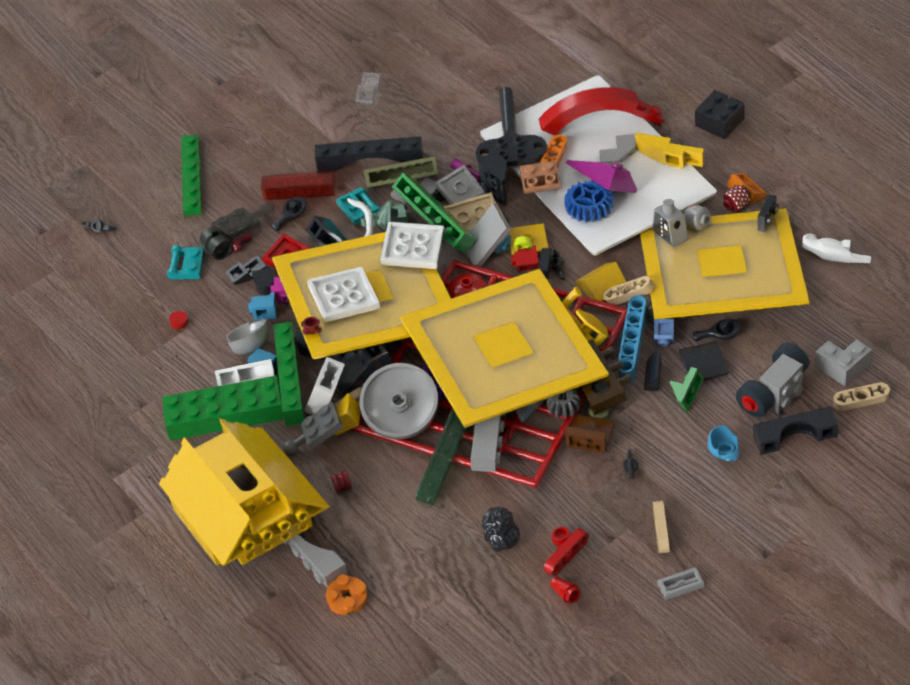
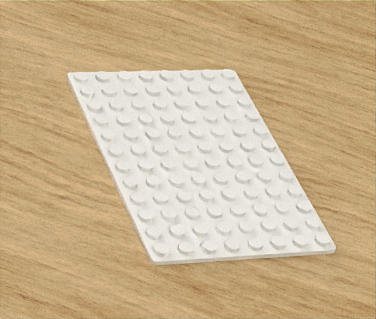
[480,75,717,255]

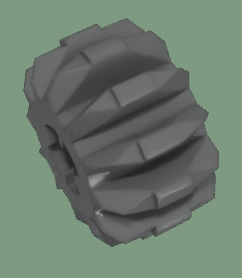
[546,390,580,419]

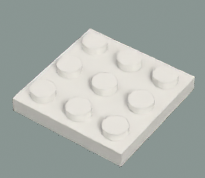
[380,222,444,269]
[307,267,380,322]

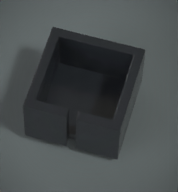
[695,90,745,140]

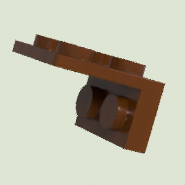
[565,415,614,454]

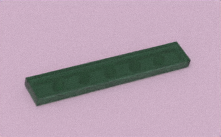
[415,408,467,505]

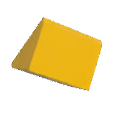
[575,262,626,302]

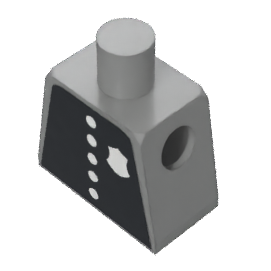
[652,199,688,247]

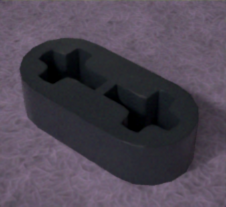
[539,248,552,279]

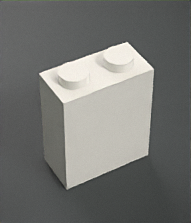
[304,357,345,415]

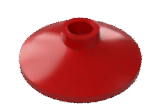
[448,273,486,298]

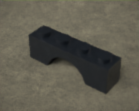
[753,406,838,455]

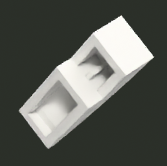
[215,359,275,386]

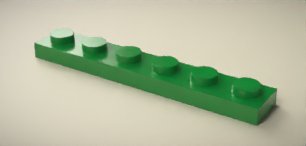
[181,134,202,216]

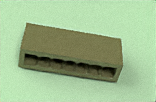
[364,156,438,188]

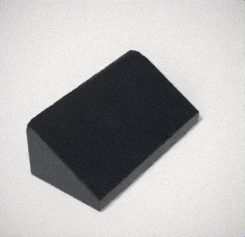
[644,348,662,391]

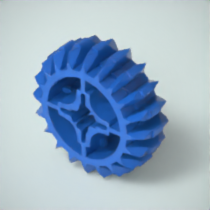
[564,180,614,223]

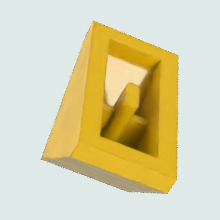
[334,393,361,436]

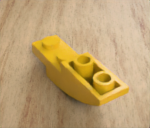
[635,133,705,169]

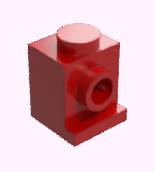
[511,245,539,272]

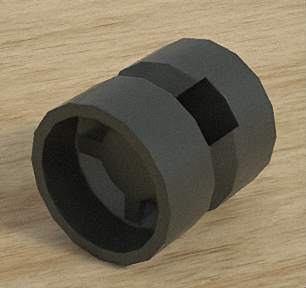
[199,226,233,260]

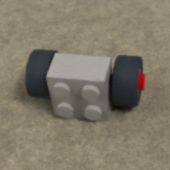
[736,342,809,417]

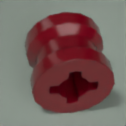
[330,470,352,494]

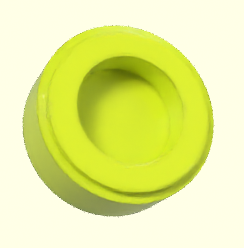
[514,236,533,251]

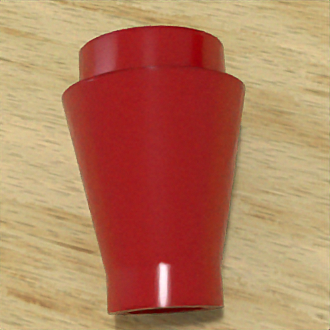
[550,577,581,603]

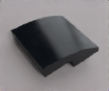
[679,341,729,381]

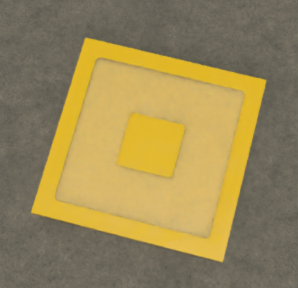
[640,208,809,319]
[272,232,451,359]
[400,269,609,427]

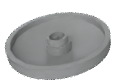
[359,363,439,440]

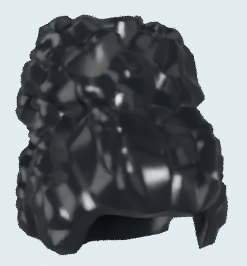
[482,506,520,552]

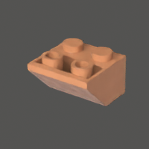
[520,160,561,194]

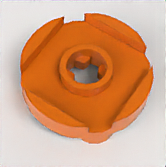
[325,574,367,615]

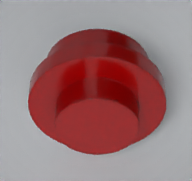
[551,527,571,546]

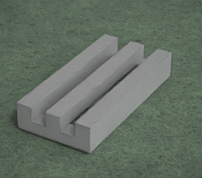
[657,567,704,600]

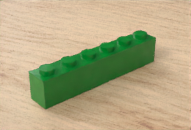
[392,173,477,254]
[273,322,305,426]

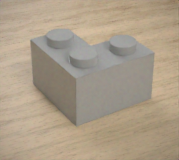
[815,339,872,387]

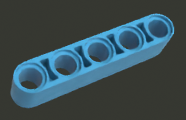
[618,295,647,383]

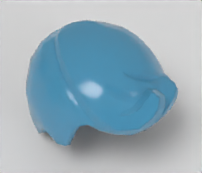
[707,425,739,461]

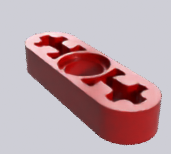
[544,528,589,577]

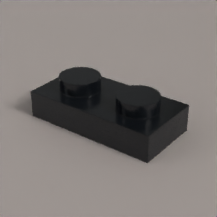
[757,195,779,232]

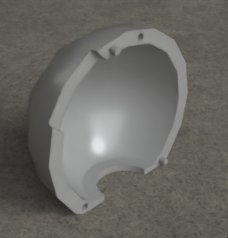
[226,318,269,355]

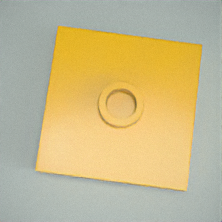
[509,223,548,256]

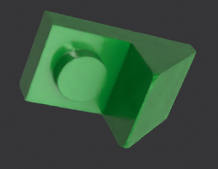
[670,367,704,412]

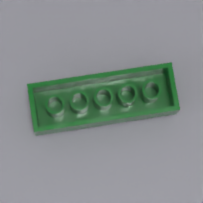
[162,375,284,441]

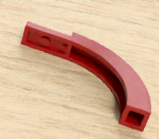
[538,87,664,136]

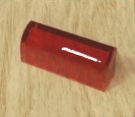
[261,170,335,201]

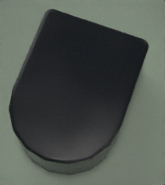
[252,267,274,295]

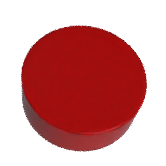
[169,311,188,329]

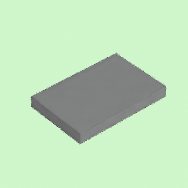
[467,203,511,267]

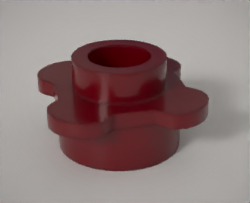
[301,317,322,335]

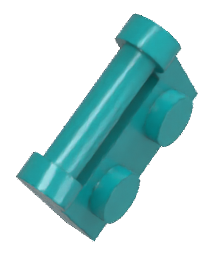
[336,187,381,225]
[167,245,205,279]

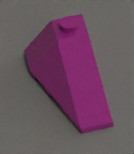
[566,160,637,193]

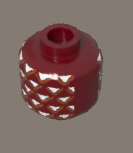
[723,185,751,212]

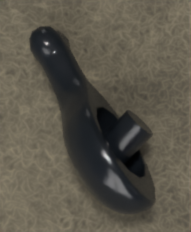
[271,197,307,231]
[693,319,741,341]

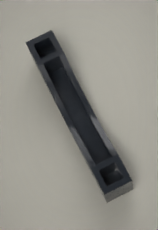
[315,136,423,172]
[306,216,347,246]

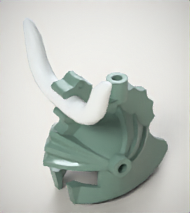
[348,198,408,237]

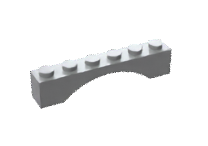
[284,534,348,588]

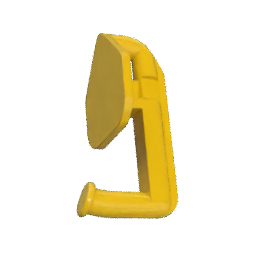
[562,287,608,347]

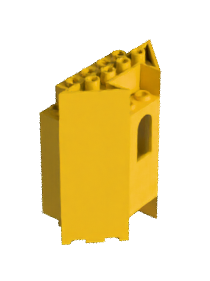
[159,418,330,566]

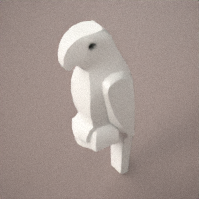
[802,234,871,263]

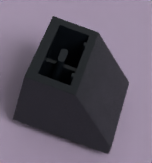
[478,152,509,206]

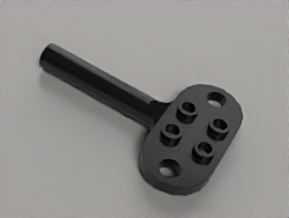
[476,87,547,167]

